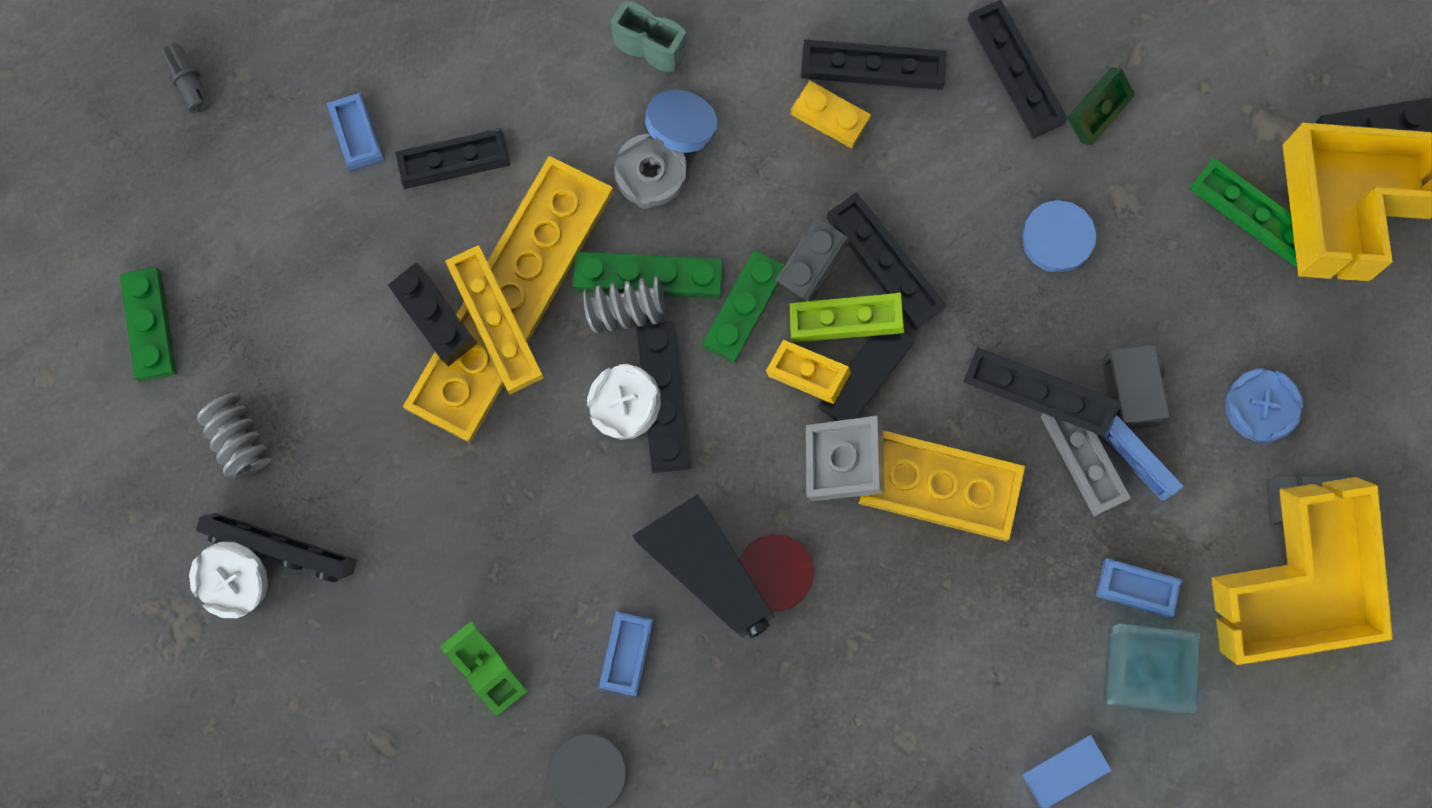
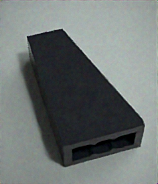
[632,494,775,639]

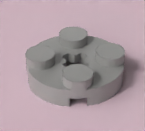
[614,134,686,209]

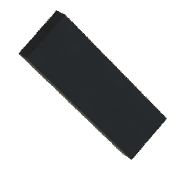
[395,128,510,189]
[818,333,915,421]

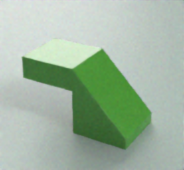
[440,621,528,716]

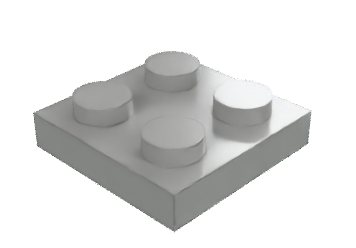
[806,416,884,502]

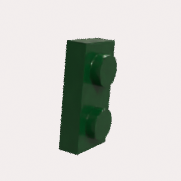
[1067,67,1135,145]

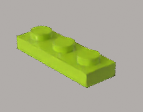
[789,293,904,343]

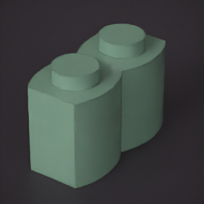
[610,1,687,73]

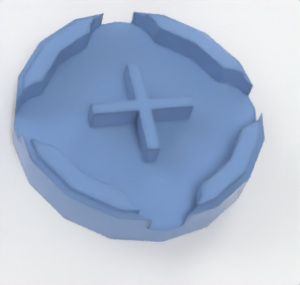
[645,89,717,152]
[1022,200,1096,272]
[1225,368,1303,443]

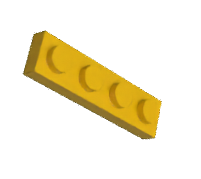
[445,245,544,395]

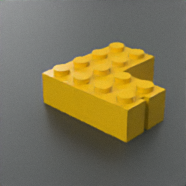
[1283,123,1432,281]
[1211,477,1393,665]

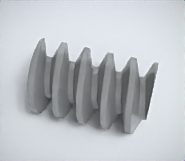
[583,276,665,333]
[197,392,272,479]

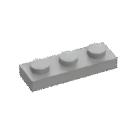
[1040,413,1131,517]

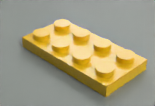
[858,430,1025,542]

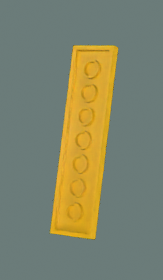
[403,156,614,444]

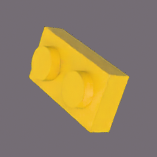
[791,80,871,149]
[766,339,851,404]

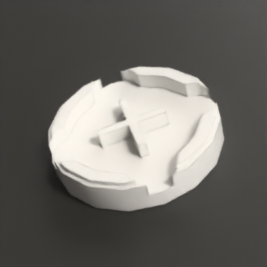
[587,364,661,440]
[189,542,268,618]

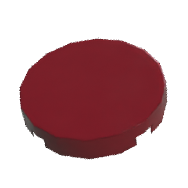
[740,534,814,612]

